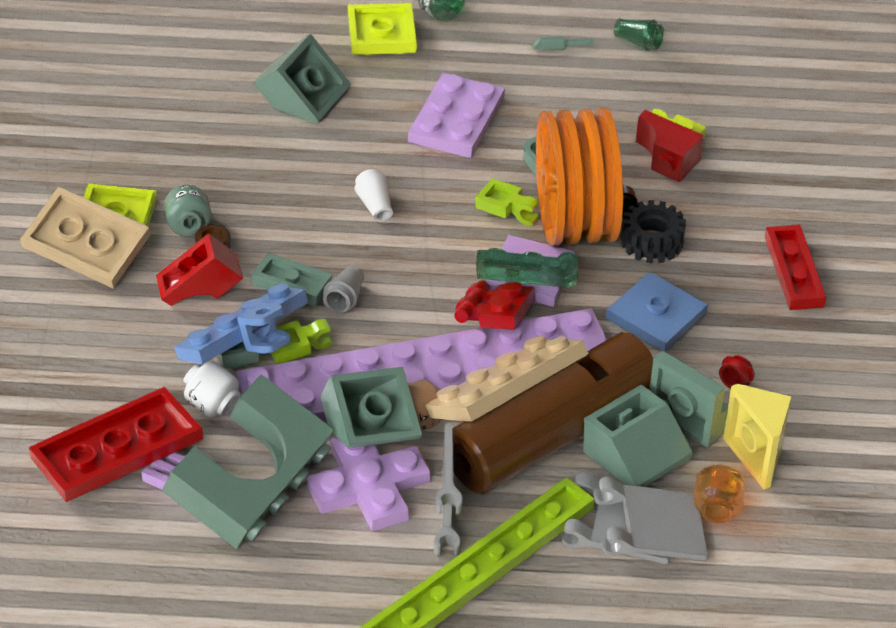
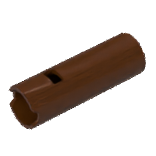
[452,332,653,495]

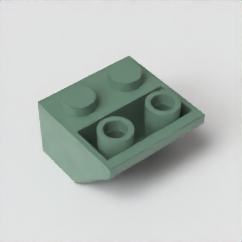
[583,385,692,487]

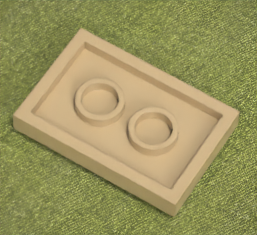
[20,187,151,288]

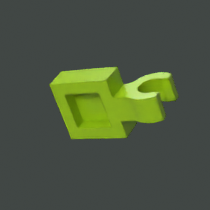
[475,178,539,226]
[271,319,333,364]

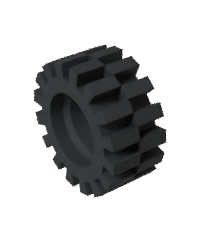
[621,200,686,263]

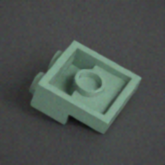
[649,351,728,448]

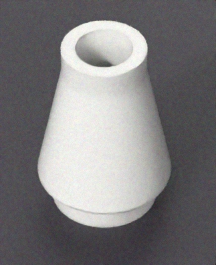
[355,169,393,222]

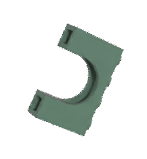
[162,374,334,549]

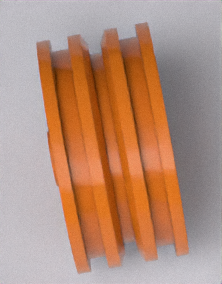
[536,107,623,246]

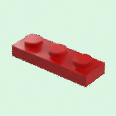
[765,225,826,310]

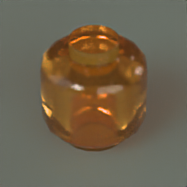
[693,464,745,523]

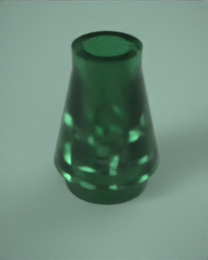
[614,18,664,51]

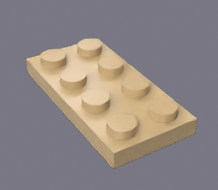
[425,336,588,422]

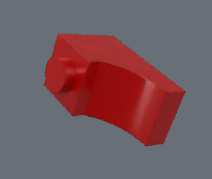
[635,110,704,182]
[156,234,243,306]

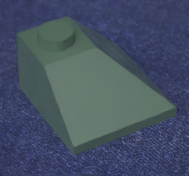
[254,33,351,123]
[320,367,422,448]

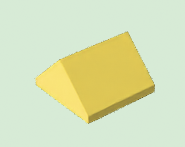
[723,384,791,490]

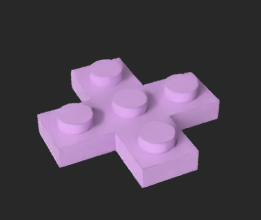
[307,437,430,531]

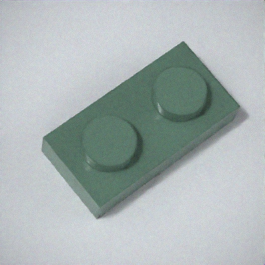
[251,253,332,307]

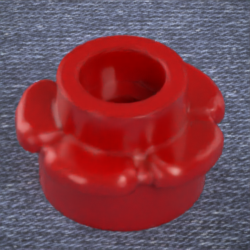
[719,355,755,389]

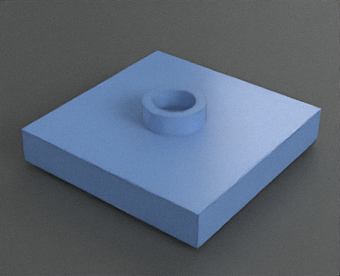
[606,272,708,351]

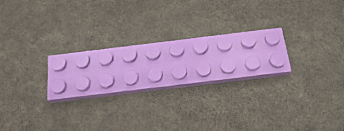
[236,308,606,422]

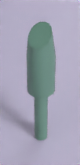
[532,37,593,50]

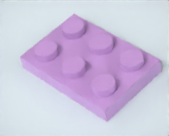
[408,73,505,158]

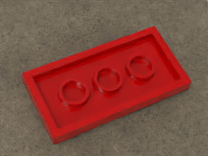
[29,386,204,502]

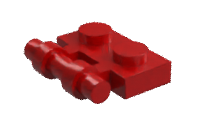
[454,280,535,330]

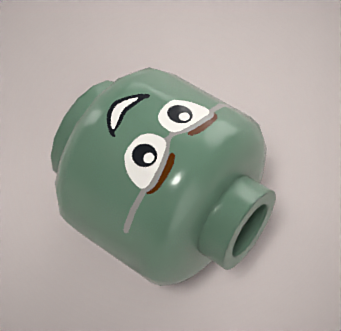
[164,185,212,237]

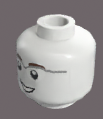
[183,361,241,418]

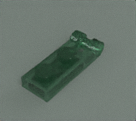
[476,248,578,288]

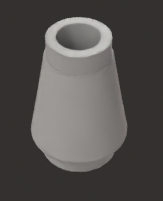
[323,266,364,314]

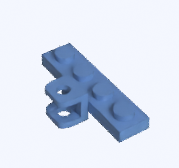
[174,284,308,364]

